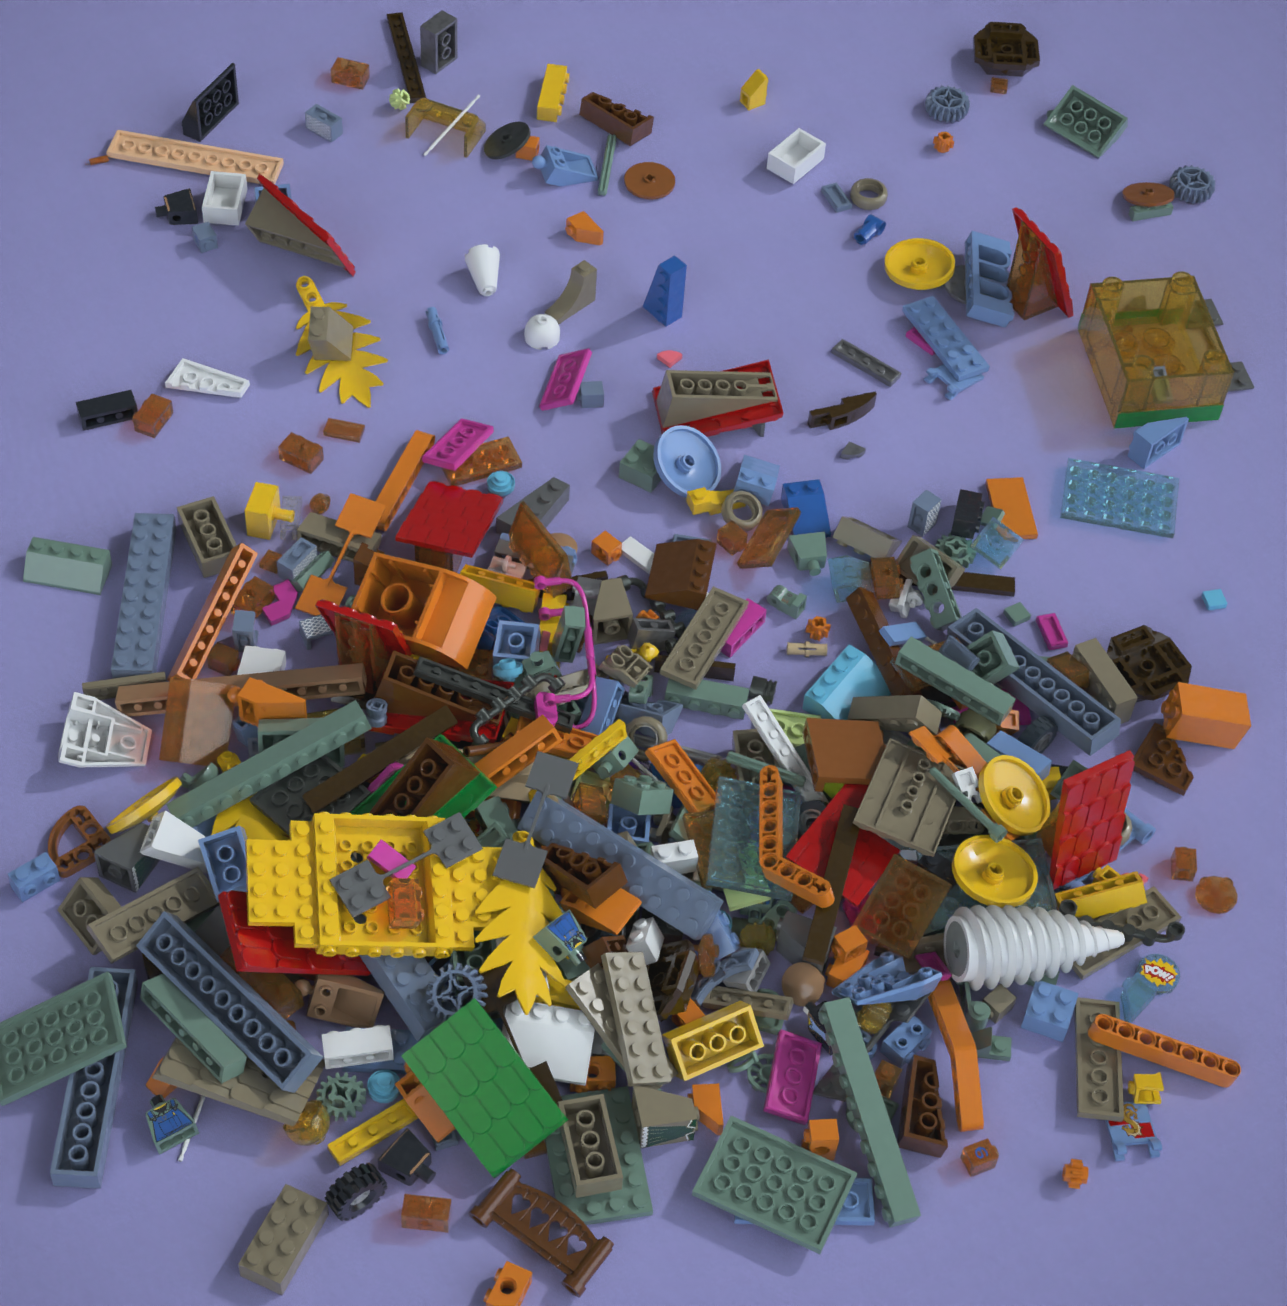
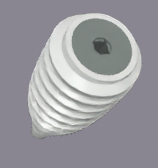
[944,905,1125,991]

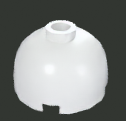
[524,314,560,350]

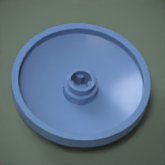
[653,425,721,498]

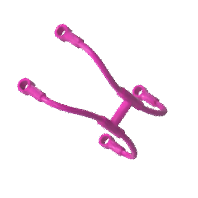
[534,576,597,730]

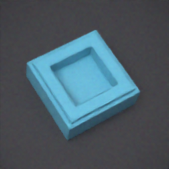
[1201,589,1228,611]

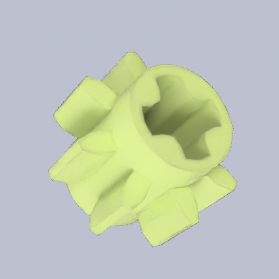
[389,88,410,110]

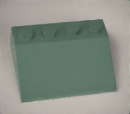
[1044,85,1128,158]

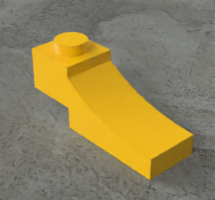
[686,487,746,516]

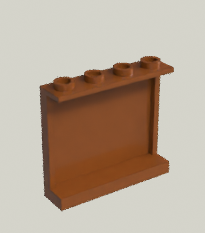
[802,718,886,792]

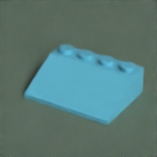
[802,644,891,720]

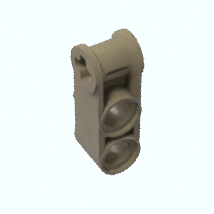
[943,806,985,835]

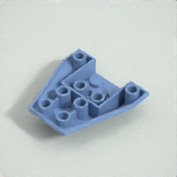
[832,951,942,1006]

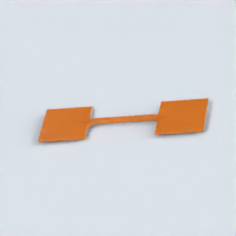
[295,493,386,616]
[908,726,1020,841]

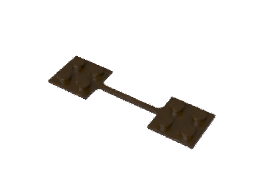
[462,964,563,1106]

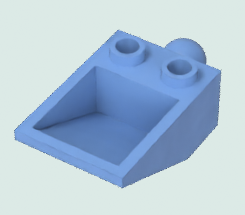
[532,145,599,187]

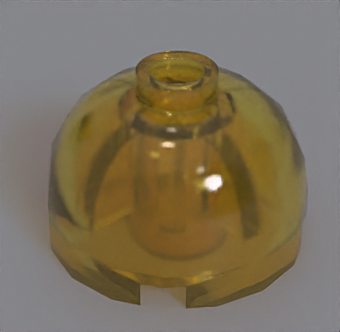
[283,1100,331,1146]

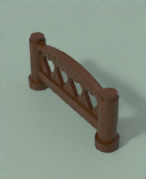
[468,1168,614,1298]

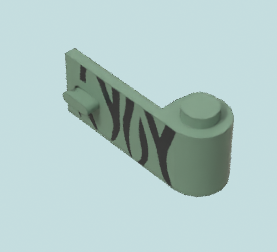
[955,981,991,1032]

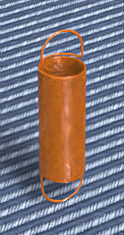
[86,155,113,165]

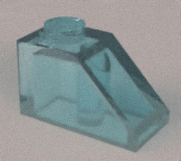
[1120,972,1159,1023]

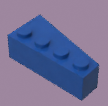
[642,255,687,327]

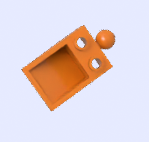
[227,677,307,727]
[559,887,642,935]
[395,1062,456,1143]

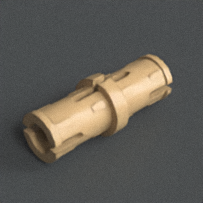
[786,641,827,657]

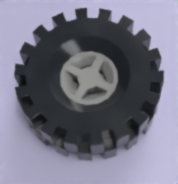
[325,1163,387,1221]

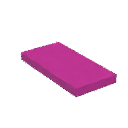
[539,348,592,411]
[422,418,494,471]
[763,1029,822,1125]

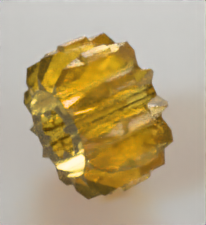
[701,756,737,793]
[739,921,776,956]
[857,1003,892,1034]

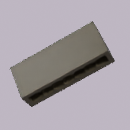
[297,512,382,562]

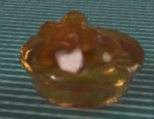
[309,493,331,514]

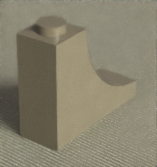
[545,260,597,324]

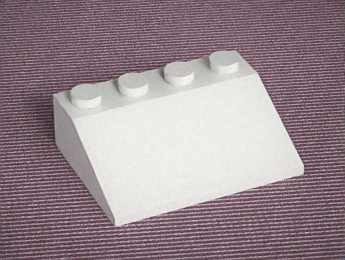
[502,1000,595,1086]

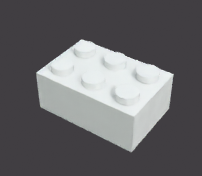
[767,128,826,184]
[202,171,247,226]

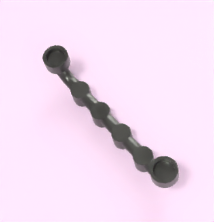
[617,575,686,655]
[469,673,566,746]
[1058,899,1185,946]

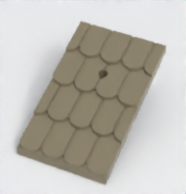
[853,738,964,857]
[152,1027,325,1126]

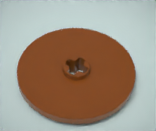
[624,162,675,199]
[1123,182,1174,207]

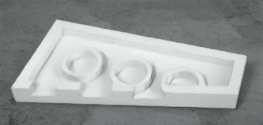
[165,358,250,398]

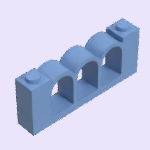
[965,231,1015,328]

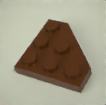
[1133,722,1194,796]

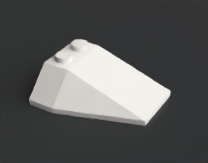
[58,692,152,768]

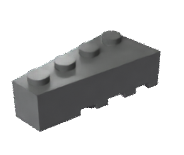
[496,477,570,540]

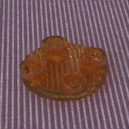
[1195,876,1238,914]
[698,933,719,977]

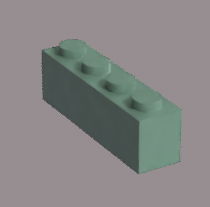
[665,678,749,720]

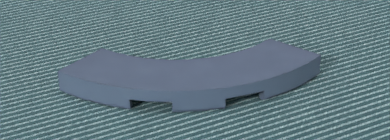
[691,948,759,1006]

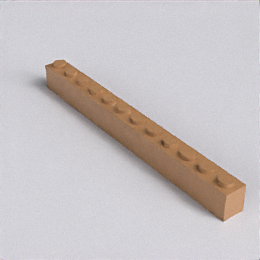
[115,663,367,717]

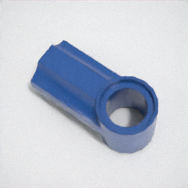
[854,214,886,245]

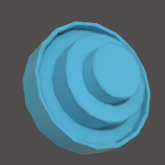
[487,471,515,496]
[493,658,523,682]
[367,1070,400,1103]

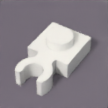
[951,766,982,804]

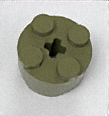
[954,708,997,744]

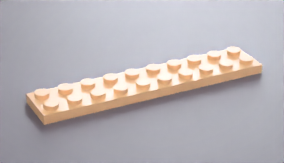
[107,130,284,184]

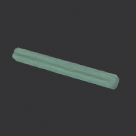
[598,134,616,196]

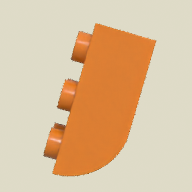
[351,552,497,670]

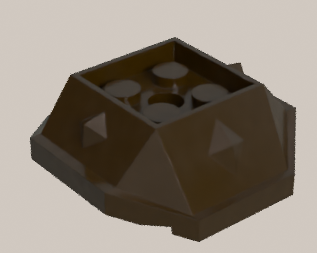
[973,22,1040,77]
[1107,625,1192,702]
[646,939,700,1022]

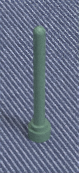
[929,767,1008,843]

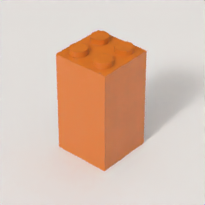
[1161,682,1251,749]

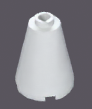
[464,244,500,296]

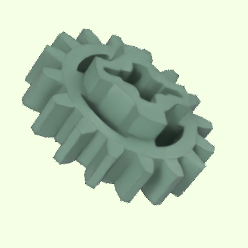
[935,533,977,568]
[316,1072,366,1121]

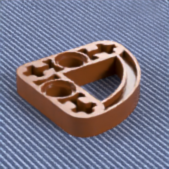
[48,805,111,878]

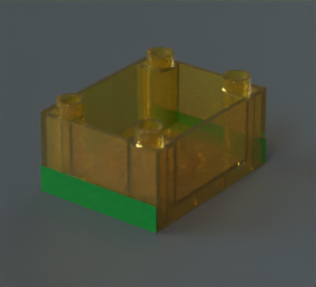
[1078,271,1234,429]

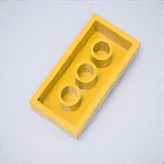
[662,1001,764,1081]

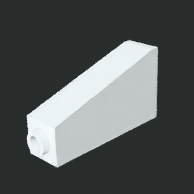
[140,810,208,874]

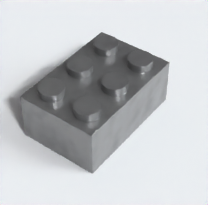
[420,10,458,74]

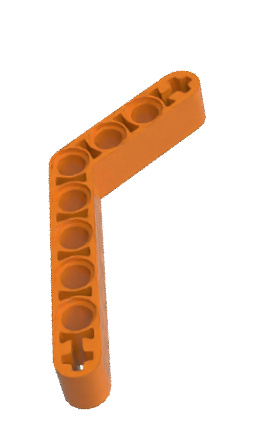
[759,765,835,908]
[928,978,984,1132]

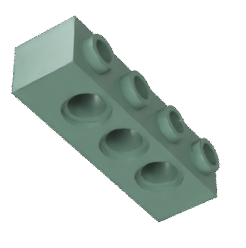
[910,548,962,631]

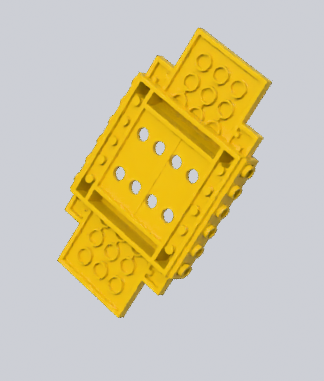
[245,812,507,959]

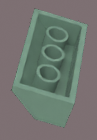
[23,537,112,595]
[258,718,345,766]

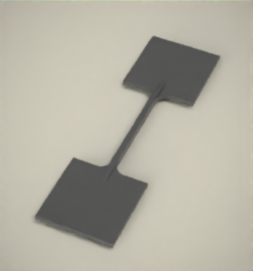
[1178,299,1254,393]
[493,751,579,889]
[330,812,483,918]
[813,992,932,1102]

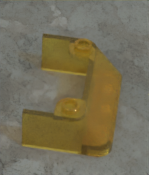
[405,98,486,158]

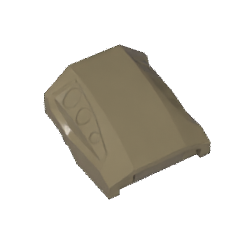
[598,645,653,688]

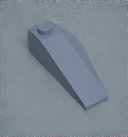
[615,695,683,739]

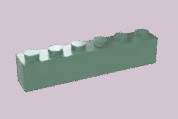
[895,637,1016,726]
[140,973,247,1084]

